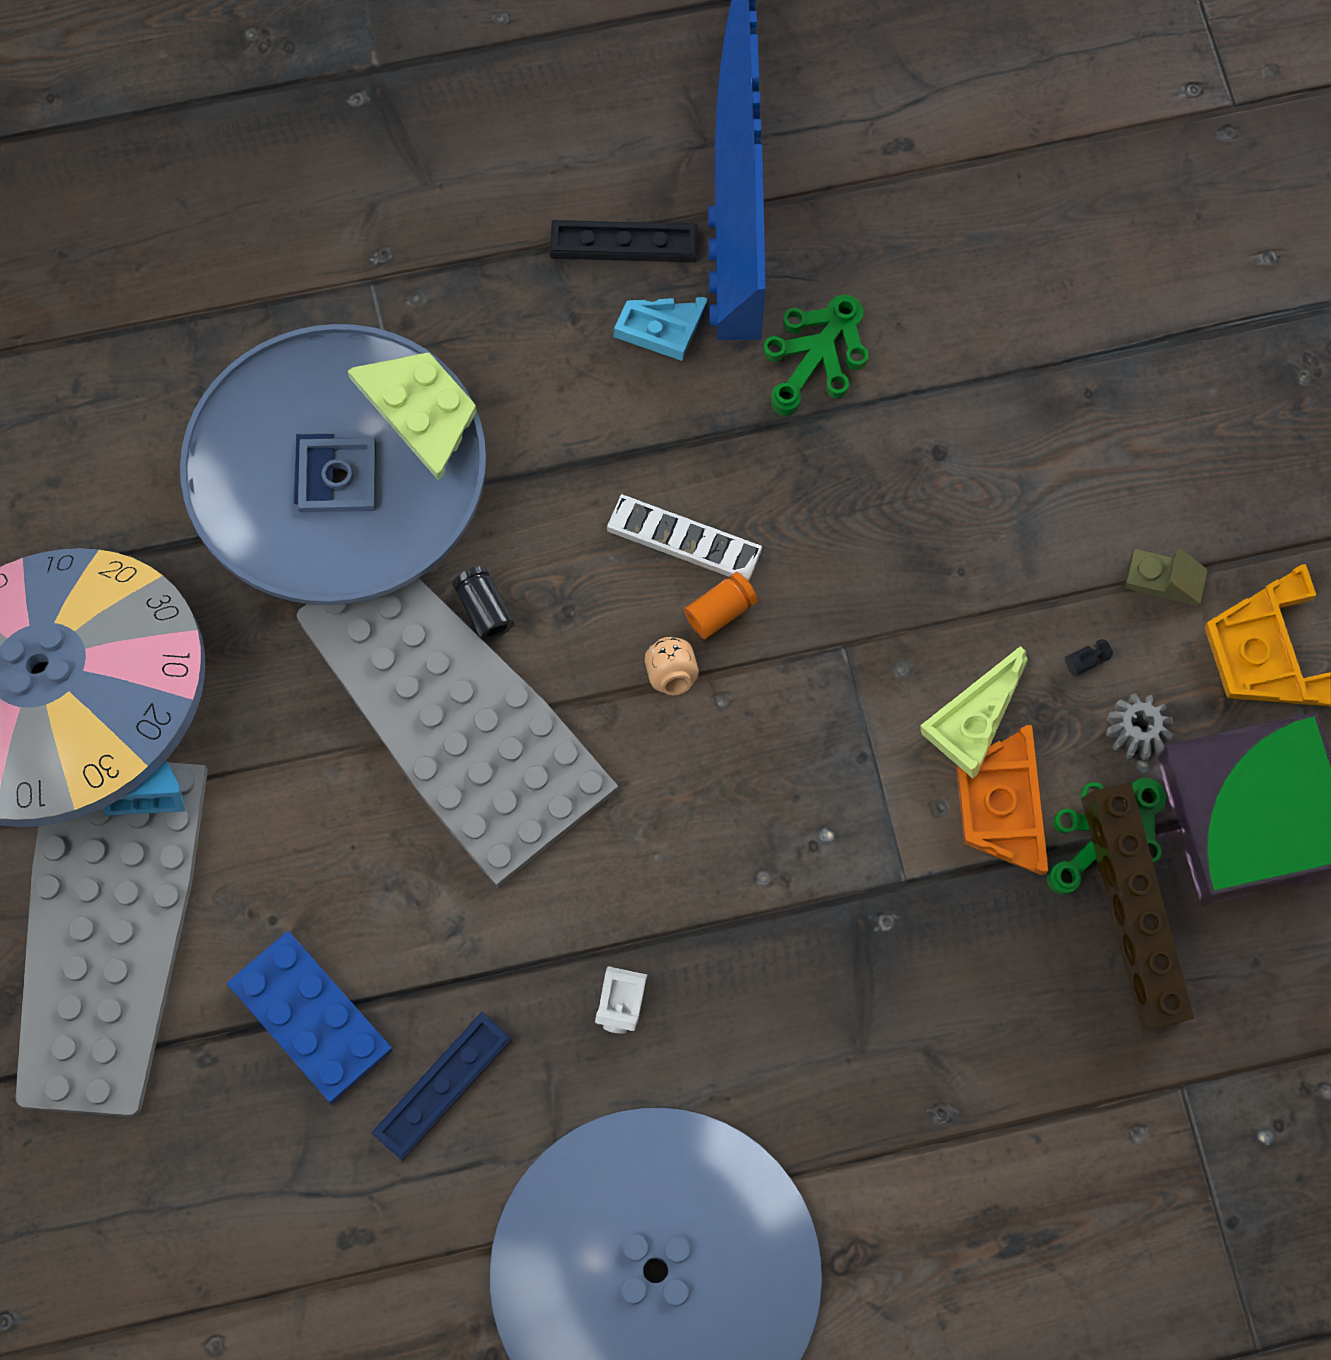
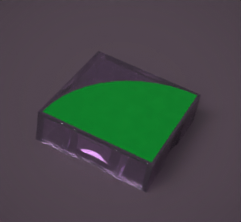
[1157,712,1331,906]

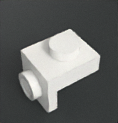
[595,967,647,1034]

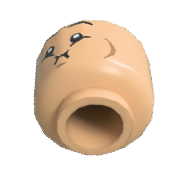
[645,637,699,696]

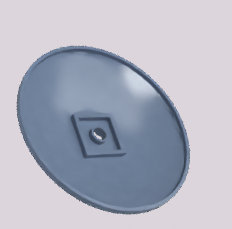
[180,324,486,605]
[490,1108,822,1360]

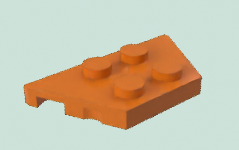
[956,725,1048,875]

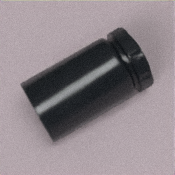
[452,565,514,641]

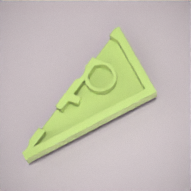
[920,646,1028,779]

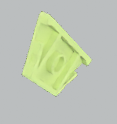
[348,352,477,480]

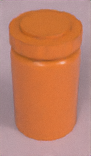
[683,571,758,639]

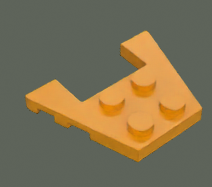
[1204,564,1331,707]

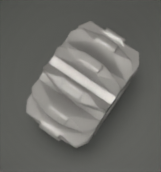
[1106,693,1173,761]

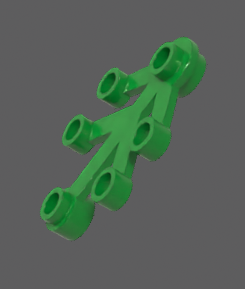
[763,295,869,416]
[1047,778,1166,895]

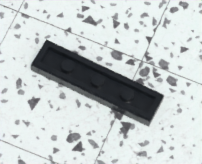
[550,220,697,262]

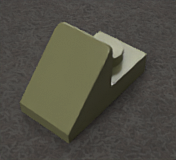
[1124,548,1208,607]

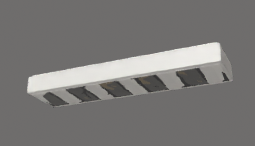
[607,494,762,581]

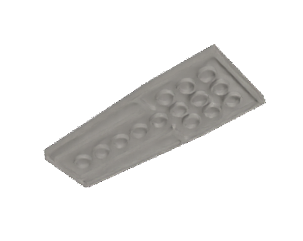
[297,578,618,888]
[16,762,208,1117]

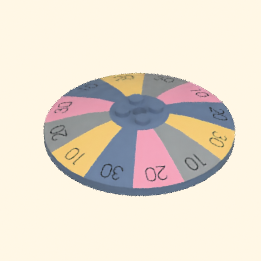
[0,548,205,827]

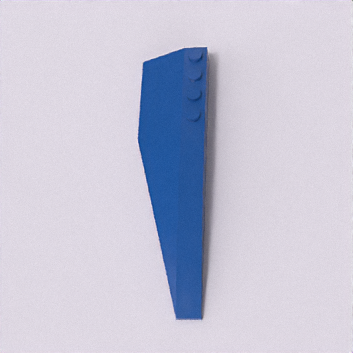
[708,0,765,340]

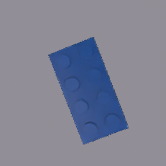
[226,931,393,1105]

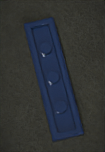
[371,1012,512,1162]

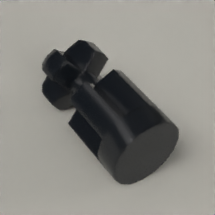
[1065,639,1113,677]

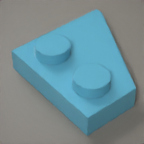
[613,297,708,361]

